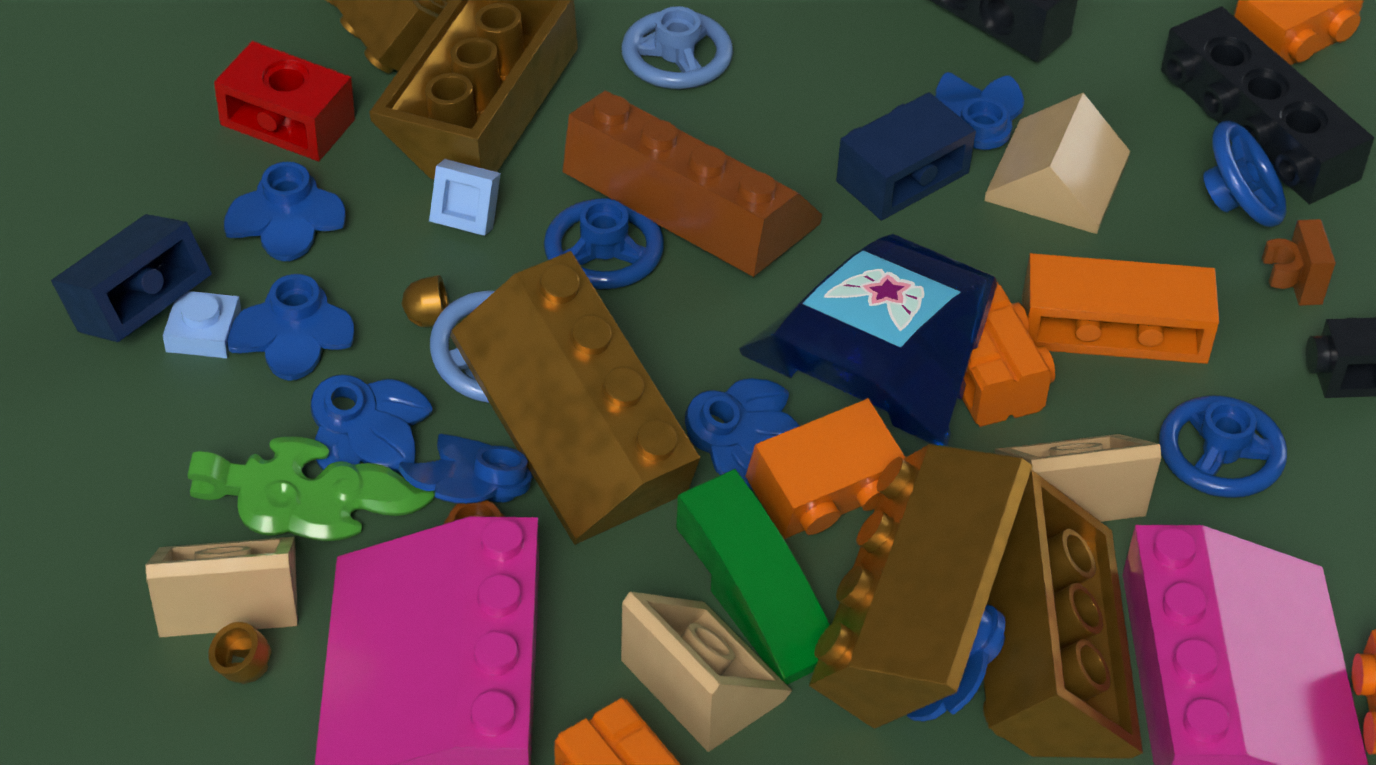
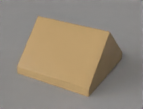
[984,93,1130,234]
[995,434,1161,522]
[146,537,298,637]
[621,592,792,752]

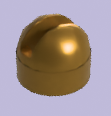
[402,275,449,327]
[208,622,271,684]

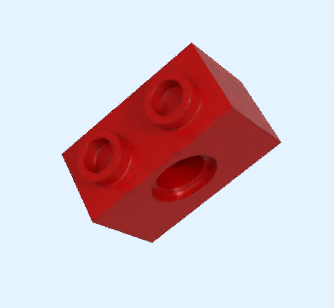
[214,41,355,162]

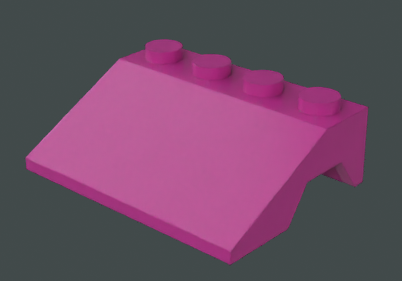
[315,517,539,765]
[1122,525,1368,765]

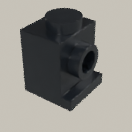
[1306,318,1376,398]

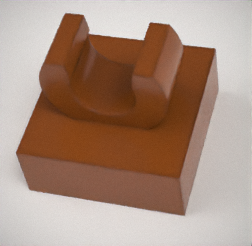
[1262,219,1336,306]

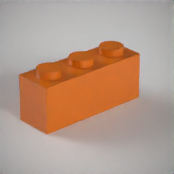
[1022,253,1219,364]

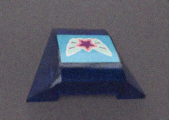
[739,234,997,447]

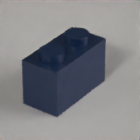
[836,92,976,221]
[51,214,212,342]

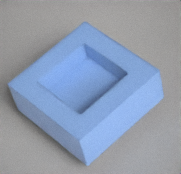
[429,159,501,236]
[163,291,241,358]

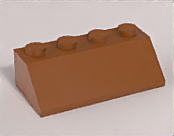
[562,90,822,277]

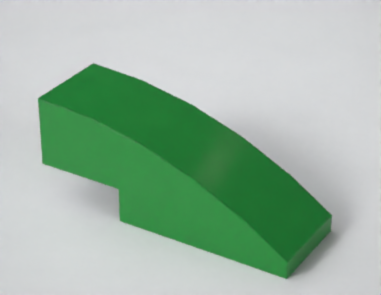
[676,469,830,685]

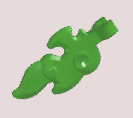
[188,436,434,541]

